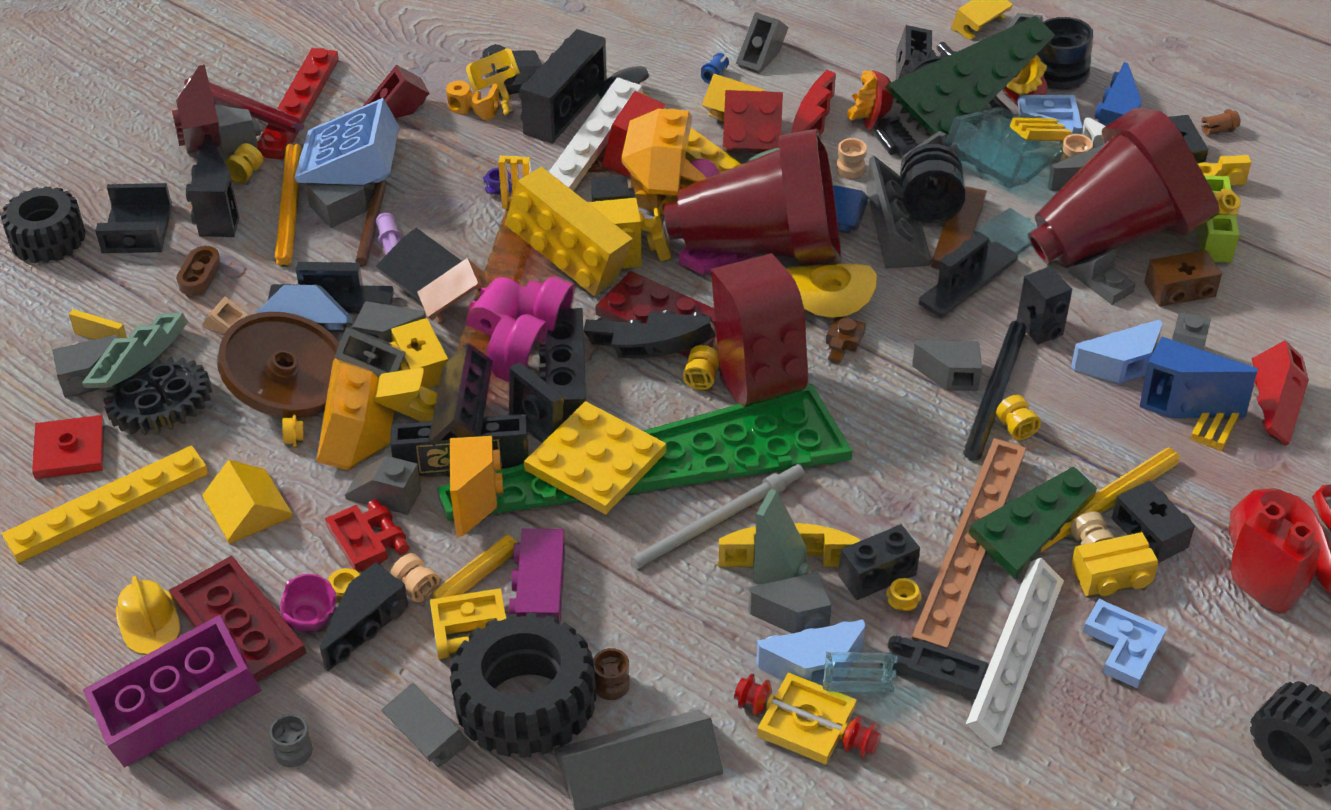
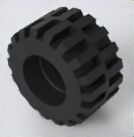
[1,187,86,263]
[1250,681,1331,788]

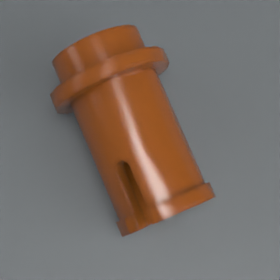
[1201,109,1241,135]

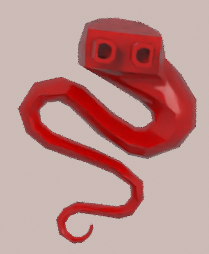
[1229,484,1331,613]

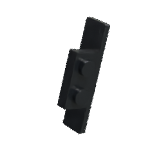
[918,232,1018,318]
[267,262,394,311]

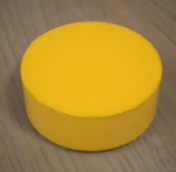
[328,568,360,603]

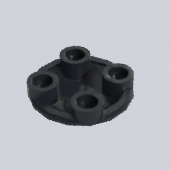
[597,66,650,99]

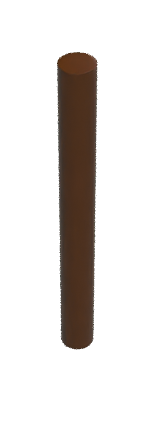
[355,181,386,267]

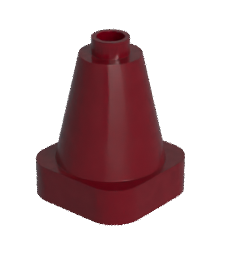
[1028,108,1220,265]
[664,129,842,266]

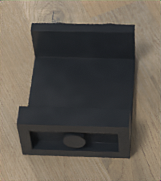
[95,183,172,253]

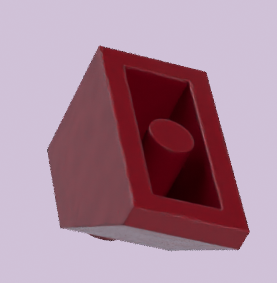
[363,65,430,119]

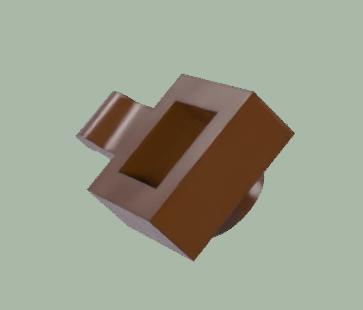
[826,317,866,363]

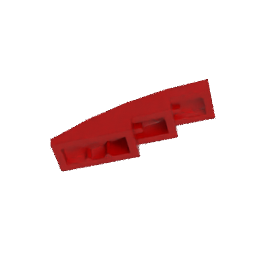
[791,69,836,135]

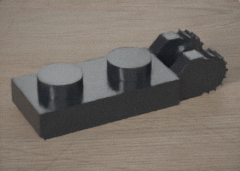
[879,635,989,699]

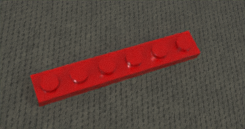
[256,48,339,160]

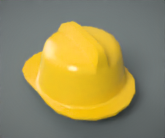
[116,576,180,655]

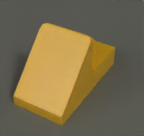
[373,368,438,422]

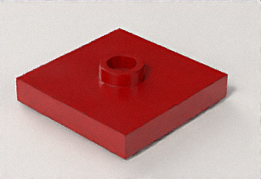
[32,415,105,479]

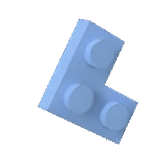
[1083,599,1167,688]

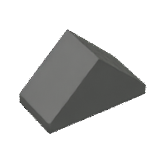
[306,183,368,228]
[334,327,406,376]

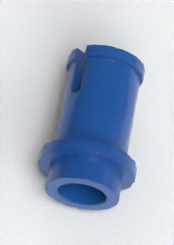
[701,53,729,84]

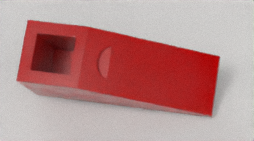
[1252,340,1309,446]

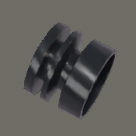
[1037,17,1093,88]
[901,144,965,223]

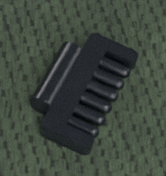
[873,116,919,159]

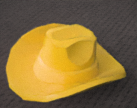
[786,263,877,318]

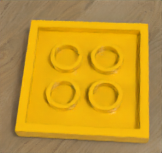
[524,401,666,515]

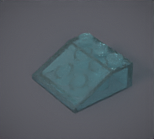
[945,107,1064,188]

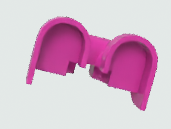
[466,276,575,383]

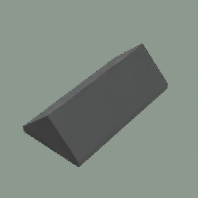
[867,156,932,269]
[555,709,723,810]

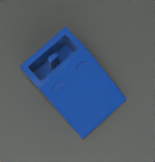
[1139,337,1258,418]

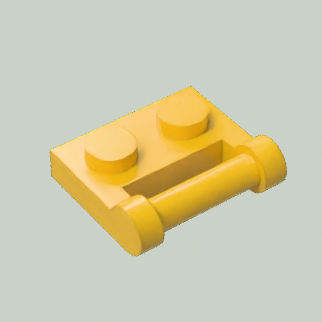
[430,588,506,659]

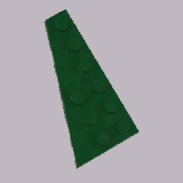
[885,15,1055,146]

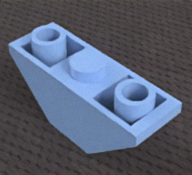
[255,285,352,330]
[1071,320,1163,384]
[756,620,865,686]

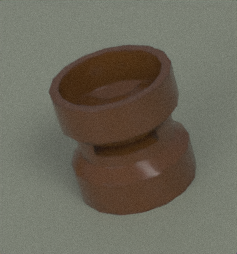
[593,648,630,700]

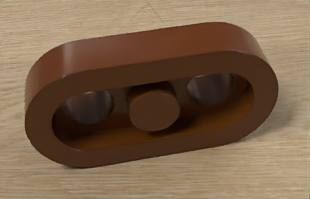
[176,246,221,296]

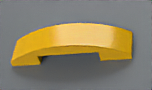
[718,523,860,567]

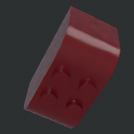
[711,253,808,406]

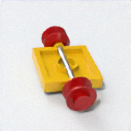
[734,672,882,765]

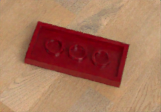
[595,271,716,357]
[169,556,306,682]

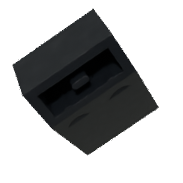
[186,134,240,237]

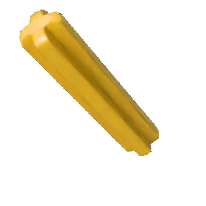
[432,535,518,599]

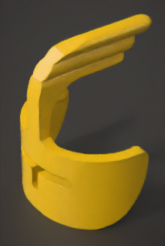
[466,48,520,115]

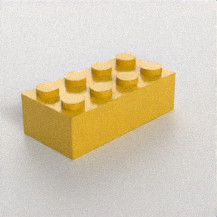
[505,166,633,296]

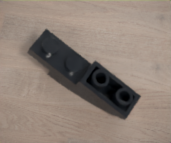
[584,310,716,358]

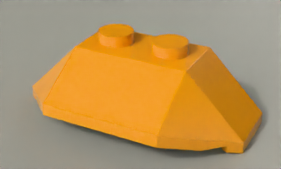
[622,109,692,196]
[316,358,394,471]

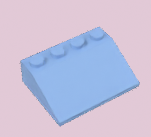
[294,98,399,185]

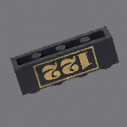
[390,414,529,475]

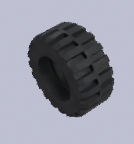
[450,613,597,758]

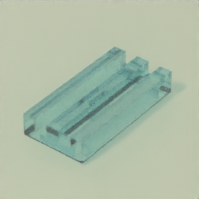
[823,652,898,693]

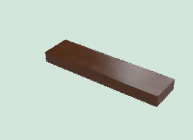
[931,186,987,268]

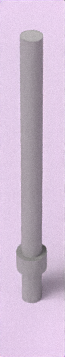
[630,464,805,569]

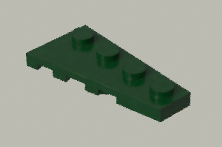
[968,466,1097,579]

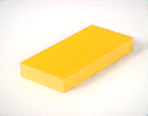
[69,309,127,340]

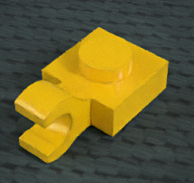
[1198,155,1252,186]
[639,208,672,262]

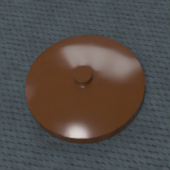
[217,312,340,418]

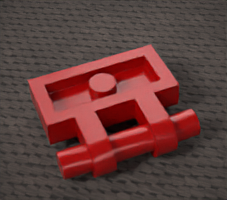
[325,499,409,572]

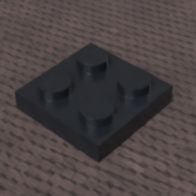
[509,362,564,443]

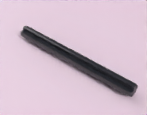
[963,320,1027,461]

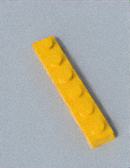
[1,445,208,564]

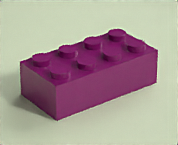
[83,615,262,768]

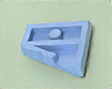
[1018,95,1083,135]

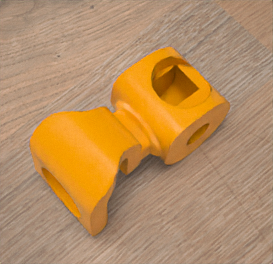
[446,81,500,120]

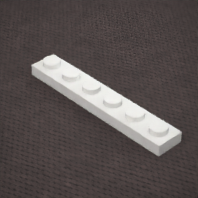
[549,77,643,191]
[966,558,1064,748]

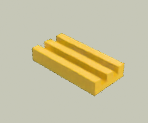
[1009,118,1072,141]
[498,155,531,209]
[1190,413,1240,451]

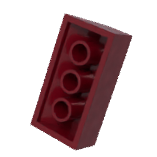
[172,65,221,154]

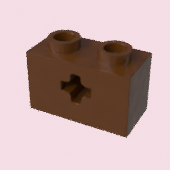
[1144,250,1222,307]

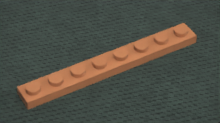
[912,438,1026,649]

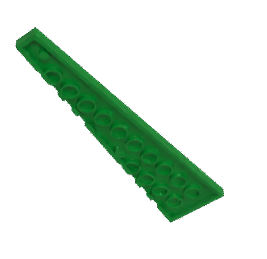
[437,384,853,521]

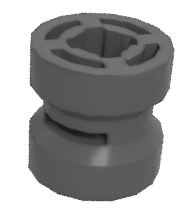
[269,714,312,767]

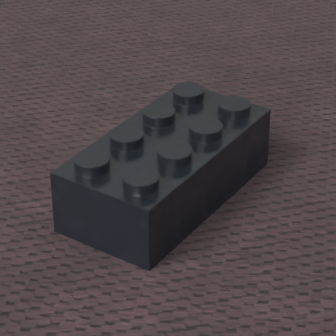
[519,29,607,144]

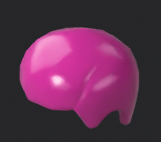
[280,574,337,632]

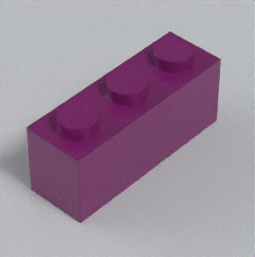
[509,528,565,625]

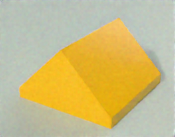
[202,459,293,544]

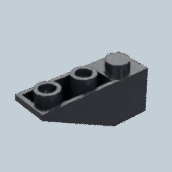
[320,562,408,672]

